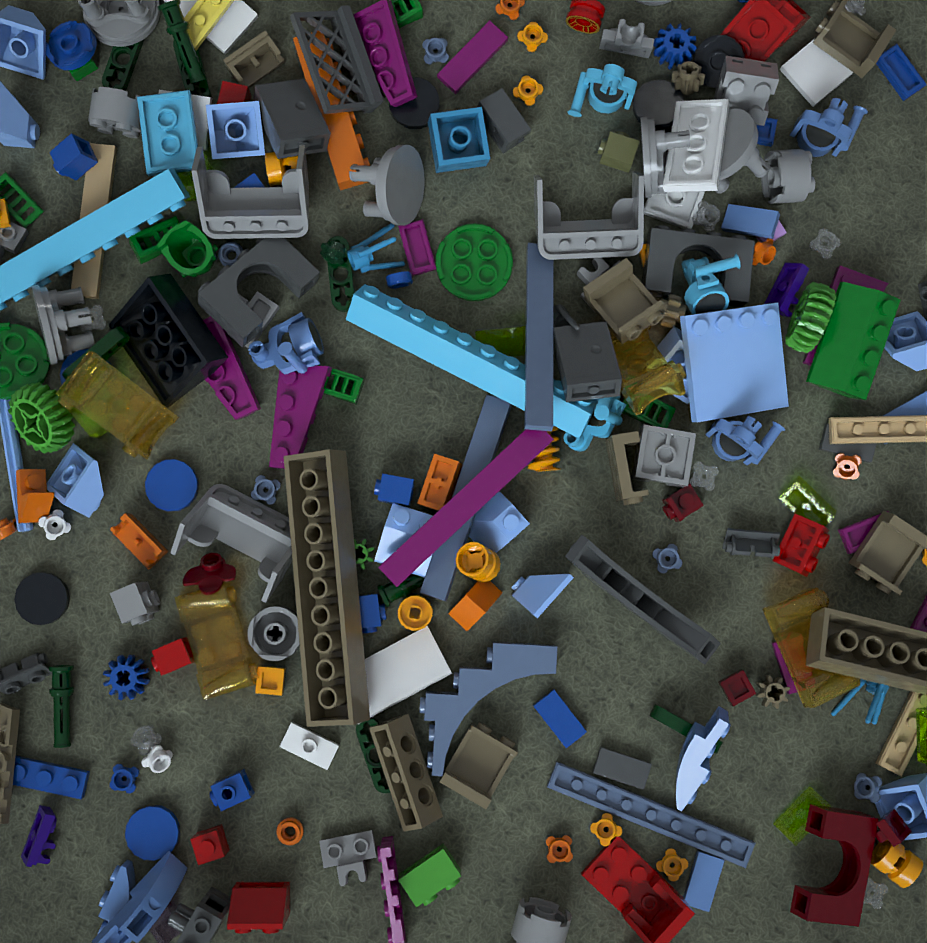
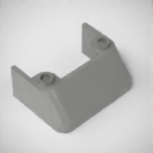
[191,145,309,239]
[534,171,644,260]
[171,484,292,603]

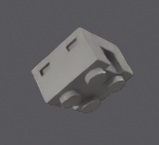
[713,56,779,126]
[631,425,696,488]

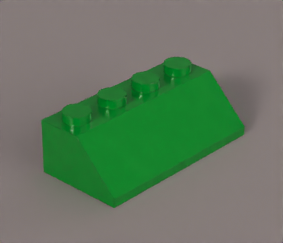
[806,282,901,400]

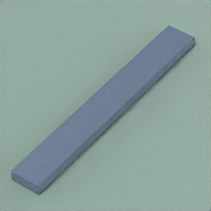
[524,243,553,431]
[420,395,512,602]
[547,761,755,868]

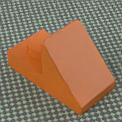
[16,469,54,523]

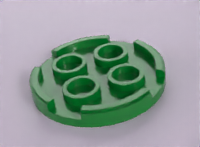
[436,223,513,301]
[0,322,50,400]

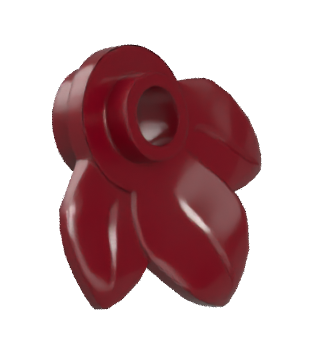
[183,553,236,595]

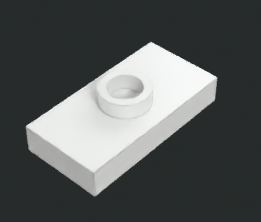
[280,721,340,770]

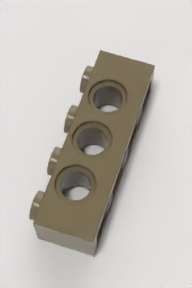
[369,714,443,832]

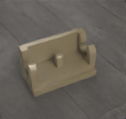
[223,31,285,88]

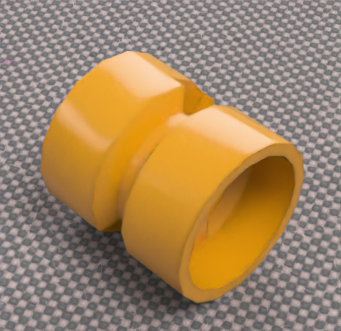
[265,152,298,187]
[456,542,501,582]
[398,595,433,631]
[871,840,923,888]

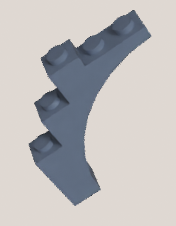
[420,641,557,776]

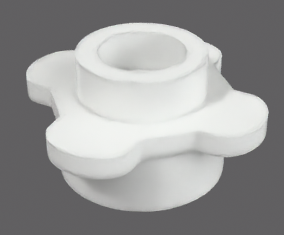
[38,509,71,540]
[141,745,173,773]

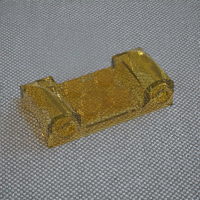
[608,325,686,416]
[56,351,179,459]
[174,582,259,700]
[762,587,860,708]

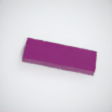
[437,20,508,95]

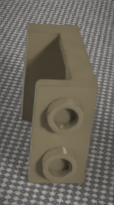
[812,0,896,78]
[583,258,665,344]
[605,431,649,506]
[849,510,927,595]
[439,722,518,809]

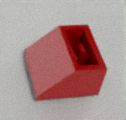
[227,882,290,934]

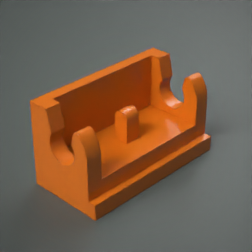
[417,454,463,511]
[110,513,168,570]

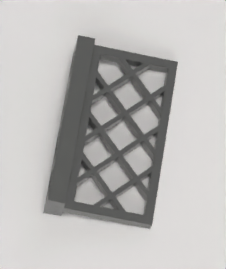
[290,5,384,114]

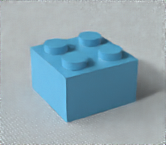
[428,107,490,173]

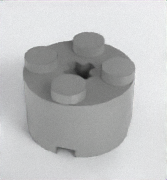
[88,87,141,138]
[761,149,815,204]
[248,606,300,661]
[511,897,572,943]

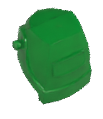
[157,220,219,278]

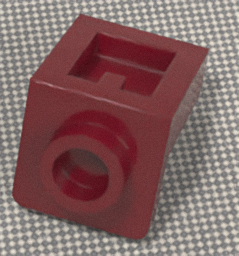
[662,484,704,522]

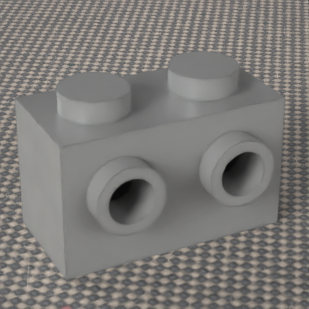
[110,582,160,626]

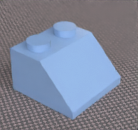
[374,503,433,578]
[875,773,927,840]

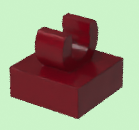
[718,669,756,706]
[876,809,912,847]

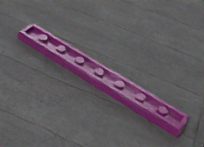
[378,429,554,587]

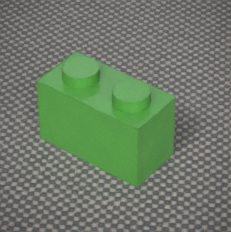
[398,843,461,907]

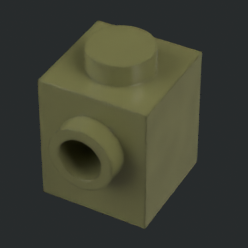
[597,131,640,173]

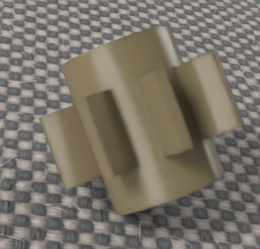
[671,61,705,95]
[660,294,687,328]
[755,675,790,709]

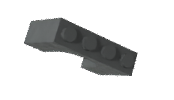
[642,225,755,307]
[198,238,320,348]

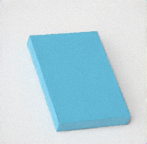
[137,90,198,176]

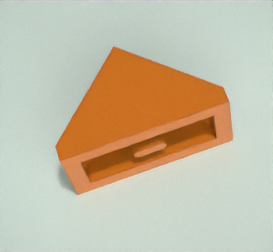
[448,581,503,631]

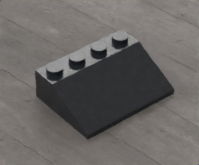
[109,273,228,408]

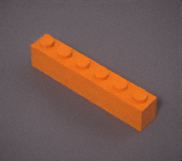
[293,31,370,191]

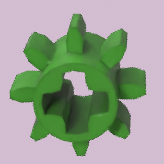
[354,538,375,570]

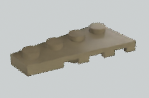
[0,702,20,824]

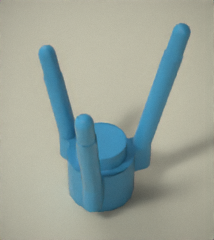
[347,223,405,273]
[831,679,889,724]

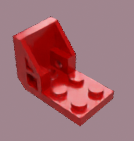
[720,0,811,62]
[581,836,695,943]

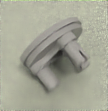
[78,0,160,47]
[715,109,770,194]
[640,117,690,198]
[349,144,425,226]
[32,285,95,365]

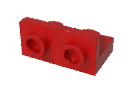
[772,514,830,577]

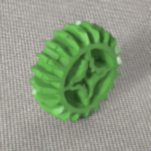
[785,282,836,353]
[8,382,75,453]

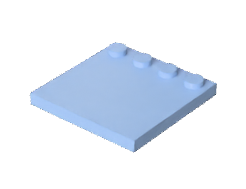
[680,303,789,422]

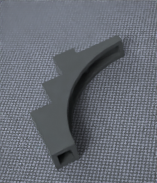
[565,535,721,665]

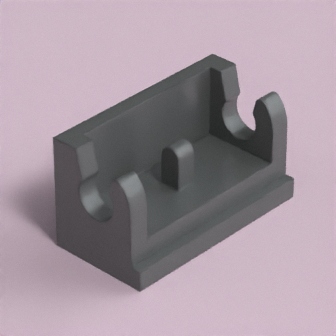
[477,88,531,154]

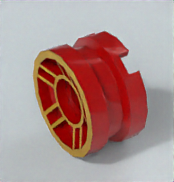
[566,0,606,34]

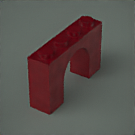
[790,804,879,927]

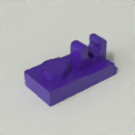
[764,263,809,317]
[21,805,57,867]

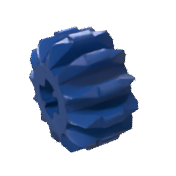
[653,23,697,69]
[103,654,150,700]

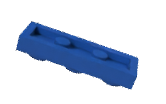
[13,756,90,799]

